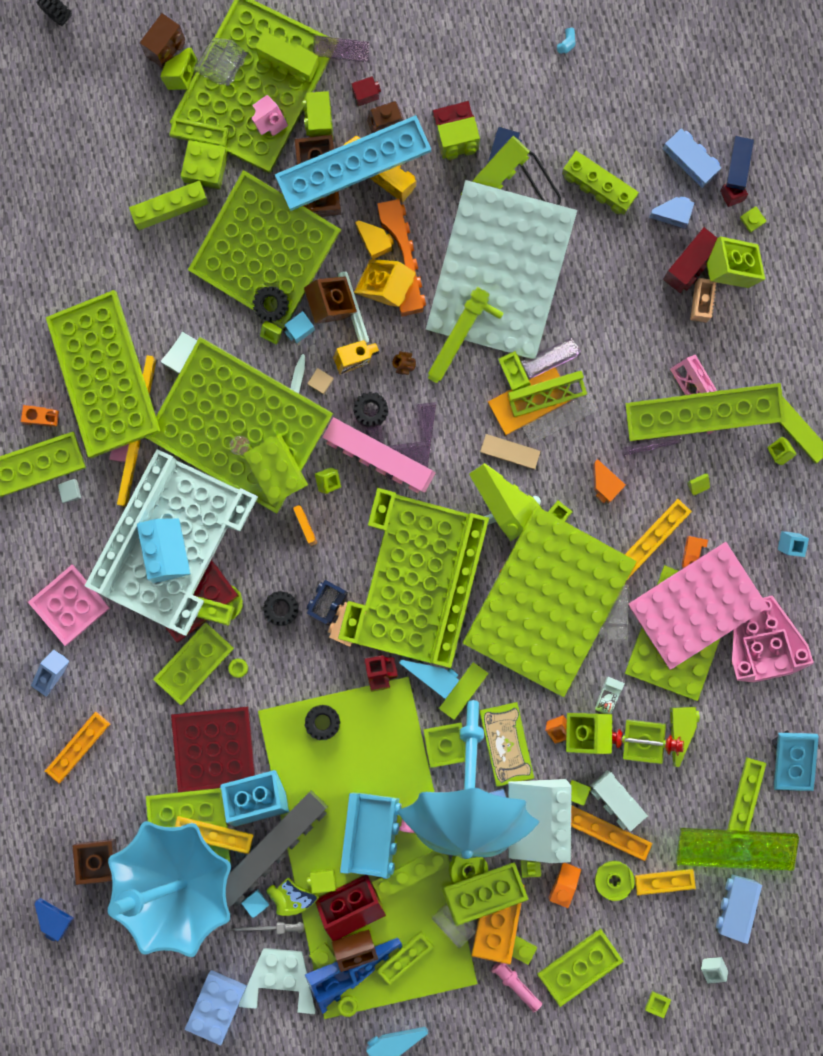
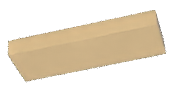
[480,434,541,470]

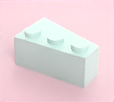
[590,770,648,832]

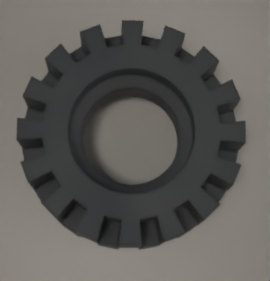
[36,0,72,26]
[252,287,289,321]
[353,392,388,428]
[263,591,299,626]
[305,705,340,740]

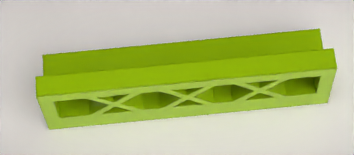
[508,370,587,417]

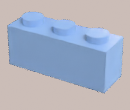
[663,128,721,188]

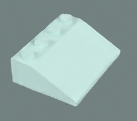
[508,779,571,863]

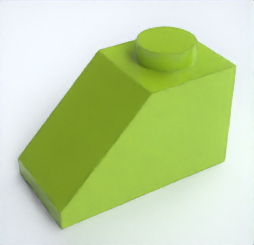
[160,48,198,90]

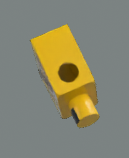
[333,340,379,375]

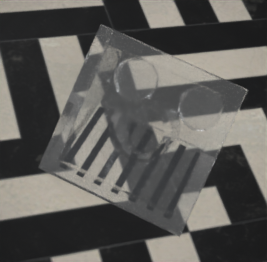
[194,38,248,86]

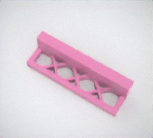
[670,355,717,434]

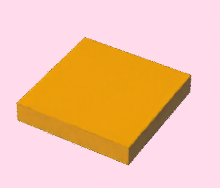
[293,505,317,546]

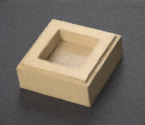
[308,368,334,395]

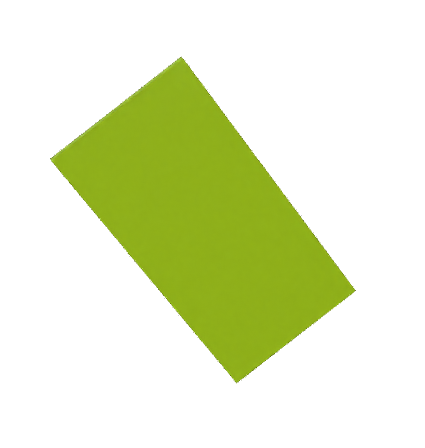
[258,677,478,1019]

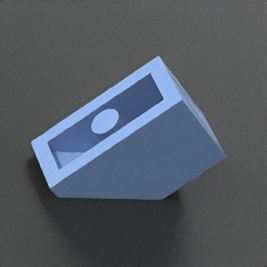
[649,197,694,229]
[31,650,69,697]

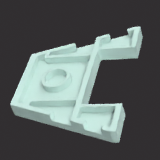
[239,948,316,1014]

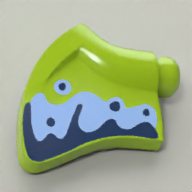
[266,878,319,916]

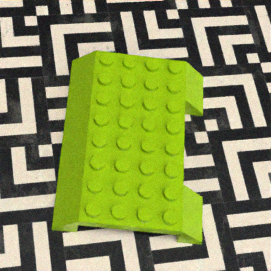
[338,488,489,668]

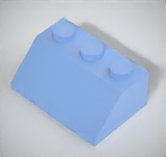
[716,874,762,944]

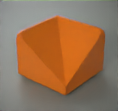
[545,715,567,744]

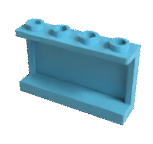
[340,792,402,879]

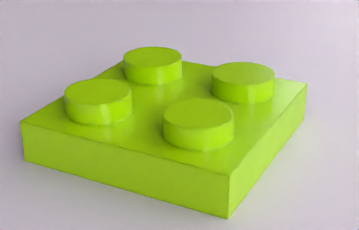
[423,722,466,768]

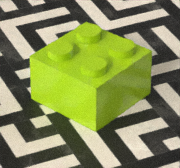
[303,91,333,137]
[437,117,480,160]
[181,140,228,190]
[566,713,612,754]

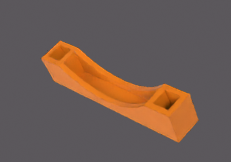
[377,199,426,317]

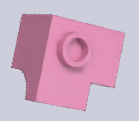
[251,95,288,136]

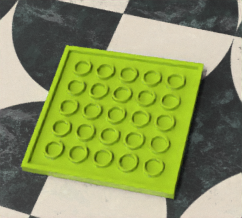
[188,170,342,329]

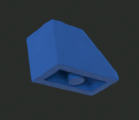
[35,898,74,941]

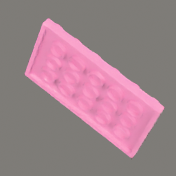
[628,542,768,670]

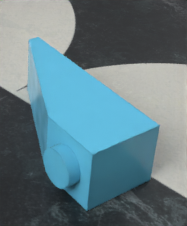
[399,660,459,699]
[366,1027,428,1056]

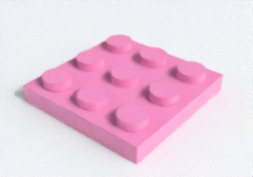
[28,565,110,646]

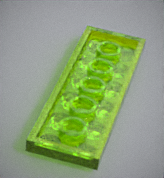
[676,828,799,871]

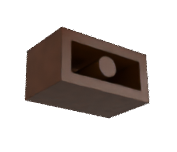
[331,929,378,972]

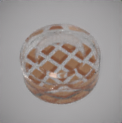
[230,436,250,455]

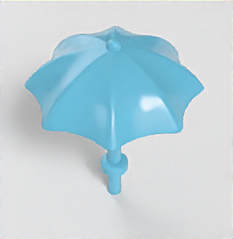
[397,700,539,859]
[107,821,231,957]

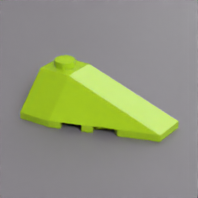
[469,463,542,541]

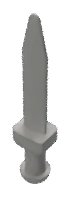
[229,922,305,934]

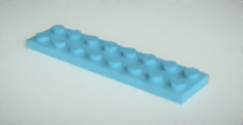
[275,115,431,211]

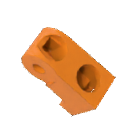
[21,405,59,427]
[682,536,708,568]

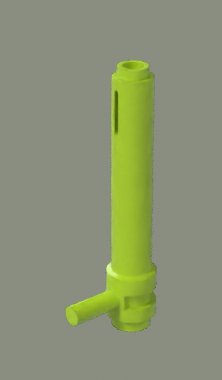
[428,287,503,383]

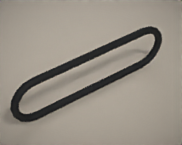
[521,151,561,205]

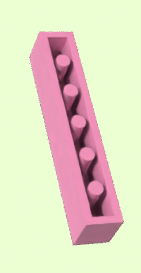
[323,417,436,493]

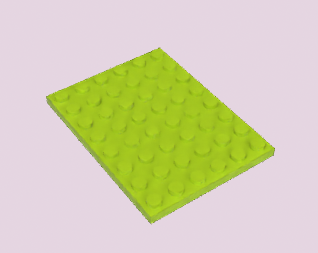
[170,0,338,173]
[145,337,334,514]
[463,506,637,697]

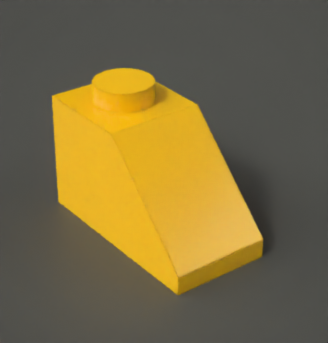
[355,220,394,259]

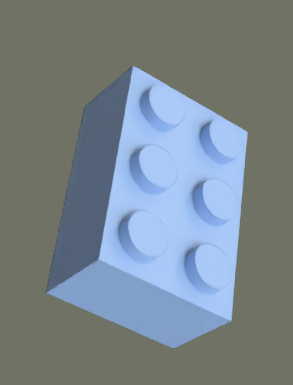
[185,970,247,1046]

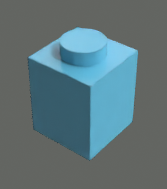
[285,312,315,343]
[778,531,809,557]

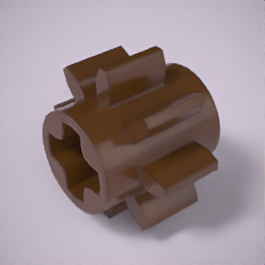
[392,351,416,375]

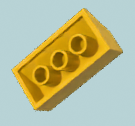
[343,136,416,203]

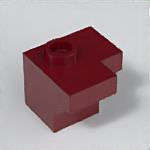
[365,655,398,692]

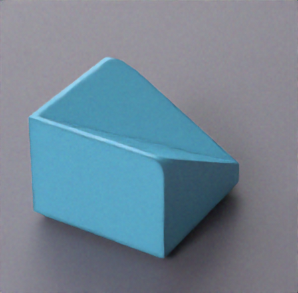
[241,889,270,918]

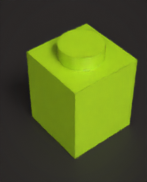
[307,869,336,894]

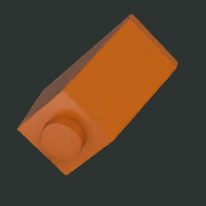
[593,459,626,504]
[548,862,581,908]

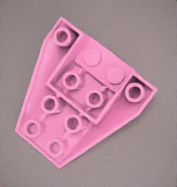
[732,596,814,682]

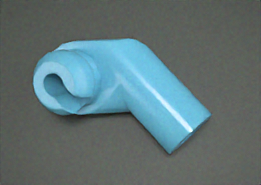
[557,28,575,54]

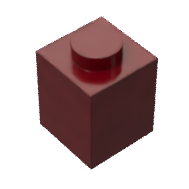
[351,76,381,107]

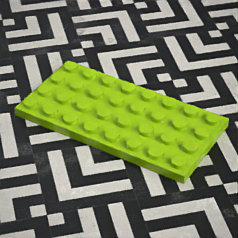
[45,290,161,458]

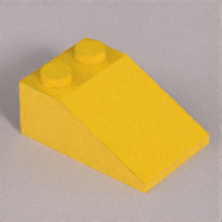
[354,259,416,307]

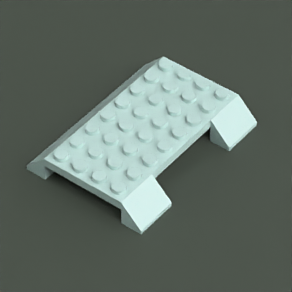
[85,449,258,636]

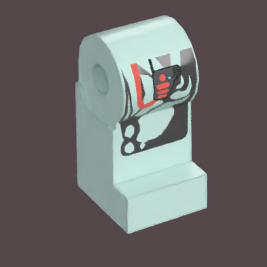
[595,677,625,714]

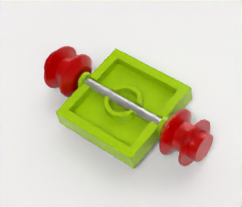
[612,720,684,764]

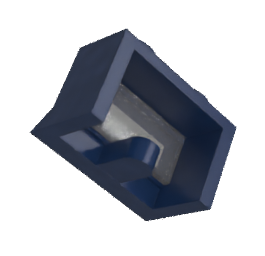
[306,580,348,626]

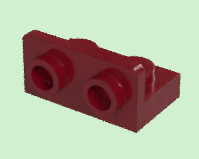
[432,101,474,127]

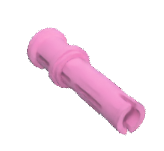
[491,962,542,1013]

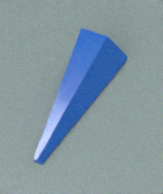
[305,938,403,1014]

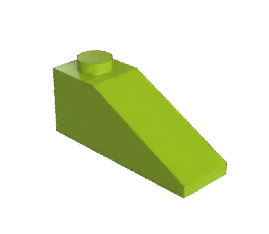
[670,707,700,767]

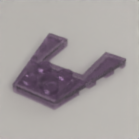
[363,402,436,485]

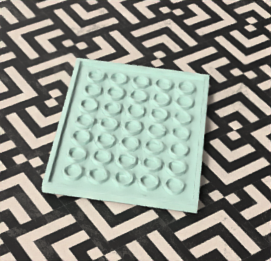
[426,180,577,359]

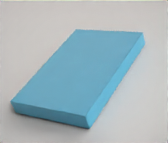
[774,733,819,791]

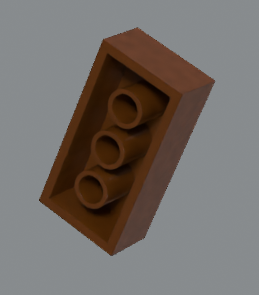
[295,135,341,217]

